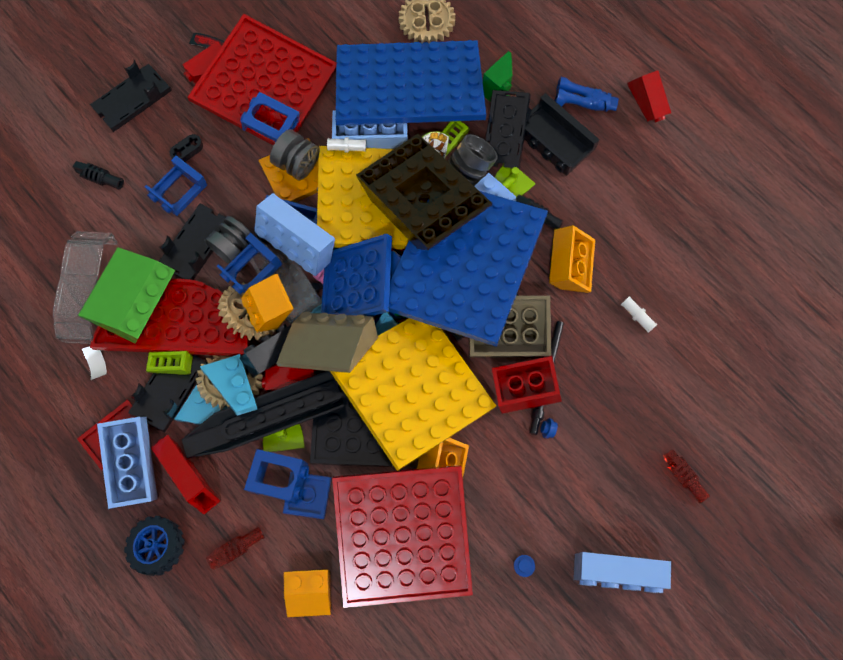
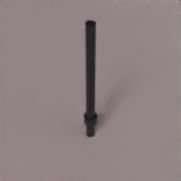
[529,321,564,435]

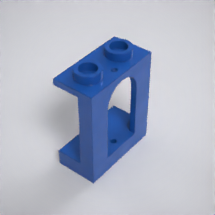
[240,92,300,142]
[145,156,207,216]
[217,233,283,295]
[244,449,309,504]

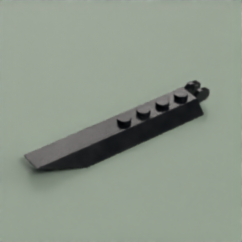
[182,371,348,459]

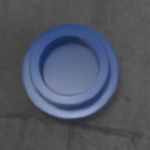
[540,418,558,439]
[514,555,535,577]

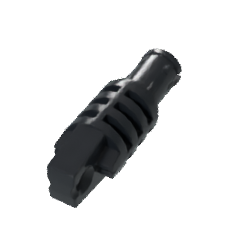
[72,161,124,190]
[516,195,563,230]

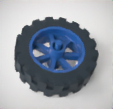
[124,516,185,576]

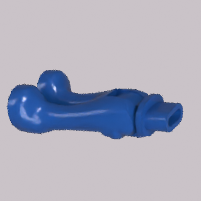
[555,76,619,112]

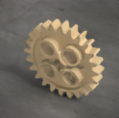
[399,0,455,43]
[217,282,279,341]
[196,355,263,410]

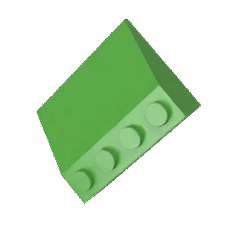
[78,247,175,344]

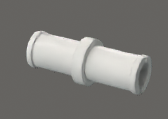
[327,137,366,153]
[621,296,657,333]

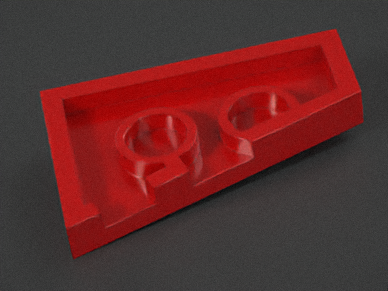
[77,399,135,471]

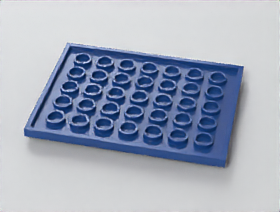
[335,40,486,125]
[389,191,548,347]

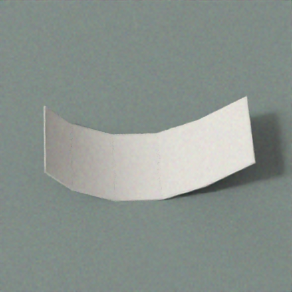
[82,346,107,380]

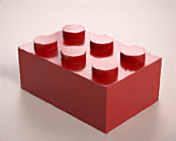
[492,356,562,414]

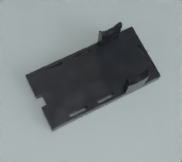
[90,60,172,132]
[486,90,532,170]
[159,203,226,280]
[128,355,208,432]

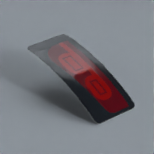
[189,33,224,48]

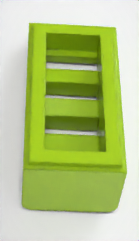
[442,121,469,156]
[146,351,193,375]

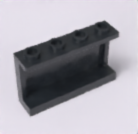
[521,93,600,176]

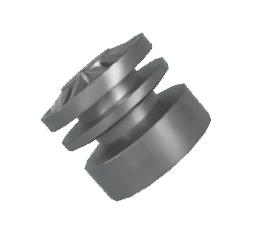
[270,129,320,181]
[448,134,498,186]
[205,216,251,264]

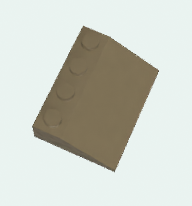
[468,296,551,358]
[277,312,378,373]

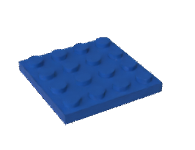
[321,234,392,316]

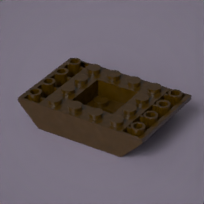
[356,134,492,250]

